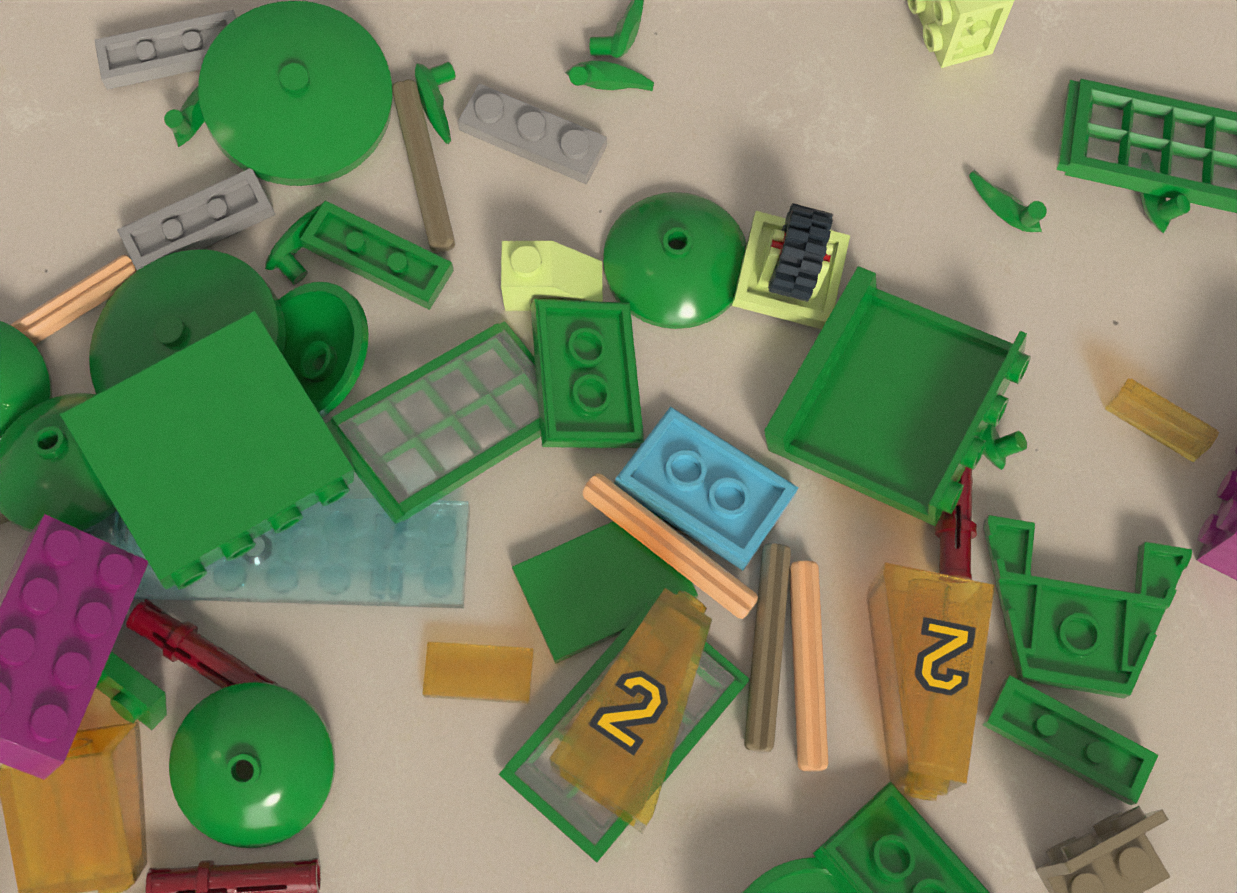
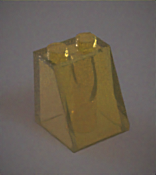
[0,721,148,893]

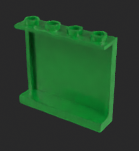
[764,266,1031,526]
[60,311,354,590]

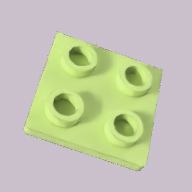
[907,0,1015,68]

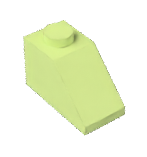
[501,241,603,311]

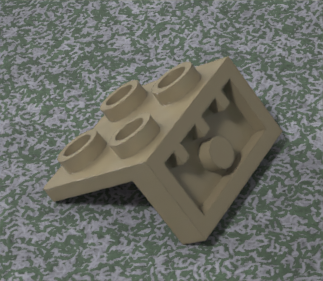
[1036,806,1170,893]

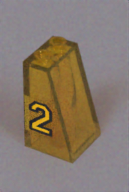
[867,562,995,801]
[549,588,712,834]

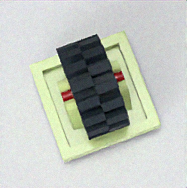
[732,203,850,329]

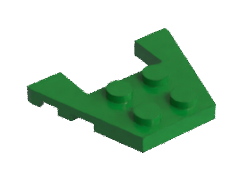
[983,515,1192,699]

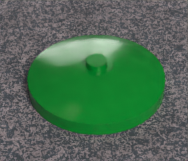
[198,1,393,186]
[89,249,286,394]

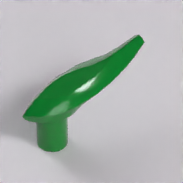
[589,0,644,58]
[565,60,654,91]
[415,62,456,144]
[164,86,204,147]
[1140,153,1190,233]
[969,170,1047,232]
[265,203,323,285]
[981,424,1027,470]

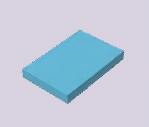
[614,406,799,571]

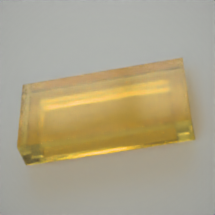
[1105,378,1220,462]
[422,642,534,704]

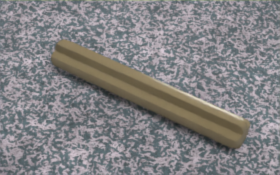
[392,79,455,253]
[744,543,791,752]

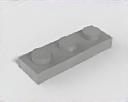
[95,10,237,90]
[458,83,607,184]
[117,168,275,271]

